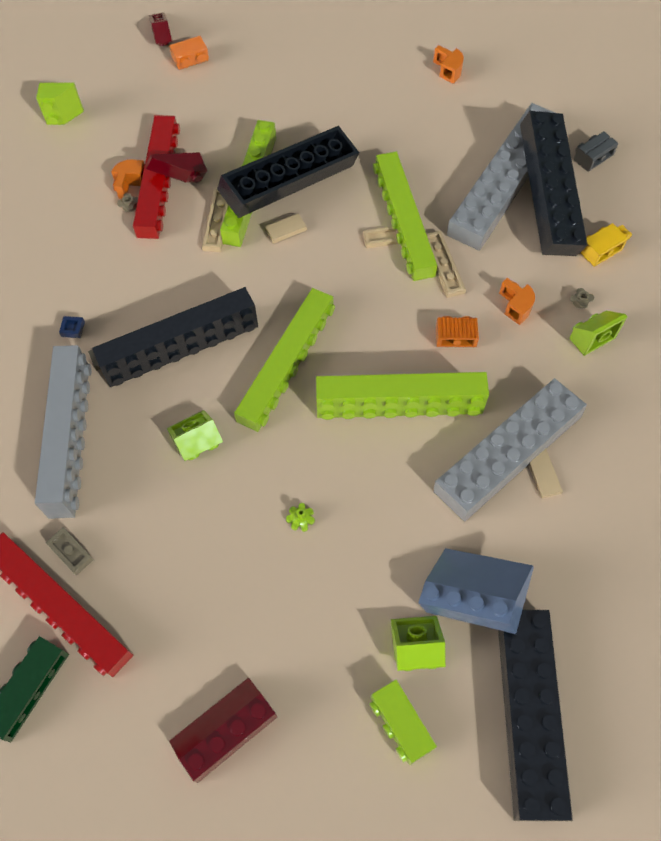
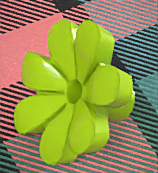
[286,503,315,532]

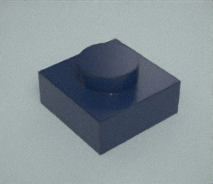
[59,316,85,338]

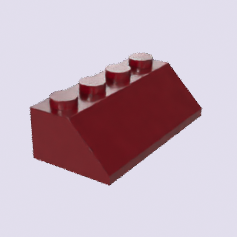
[169,677,277,783]

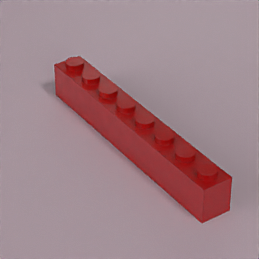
[133,115,180,239]
[0,532,134,677]

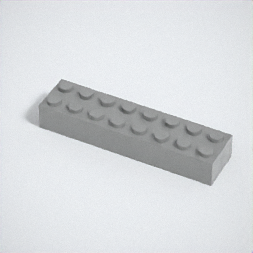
[35,345,92,519]
[434,378,587,522]

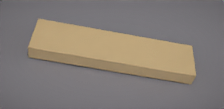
[202,189,228,252]
[426,230,466,298]

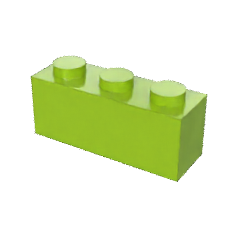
[369,679,437,765]

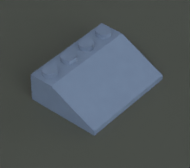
[418,548,534,634]

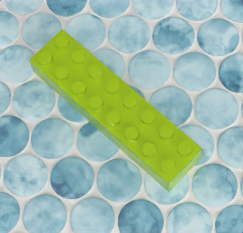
[316,372,489,420]

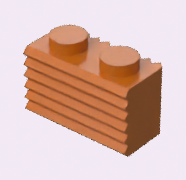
[169,36,209,70]
[436,316,479,347]

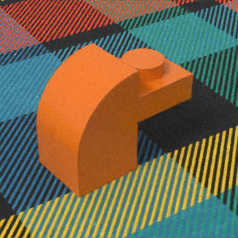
[433,45,464,84]
[111,159,145,199]
[499,278,535,325]

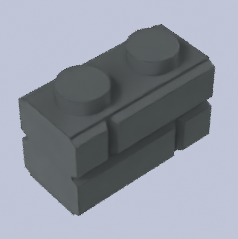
[574,131,618,172]

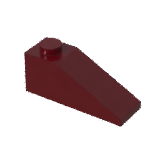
[149,12,172,46]
[145,152,207,183]

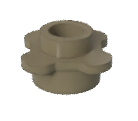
[117,193,138,212]
[570,288,594,308]

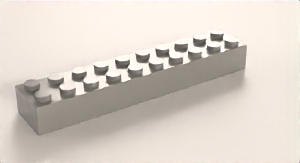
[447,103,556,251]

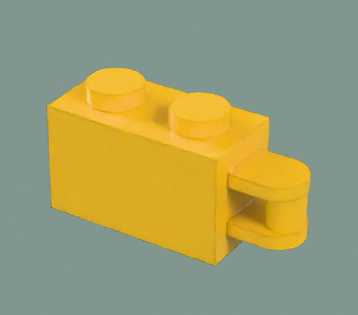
[580,223,632,267]

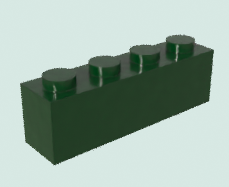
[0,636,69,743]

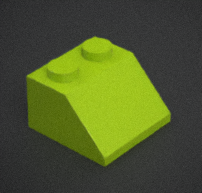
[36,83,84,125]
[569,310,627,356]
[167,410,223,461]
[391,616,446,671]

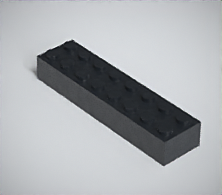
[520,111,588,256]
[217,125,360,218]
[92,287,258,387]
[498,610,573,821]

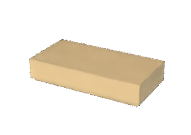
[265,213,307,244]
[363,227,399,248]

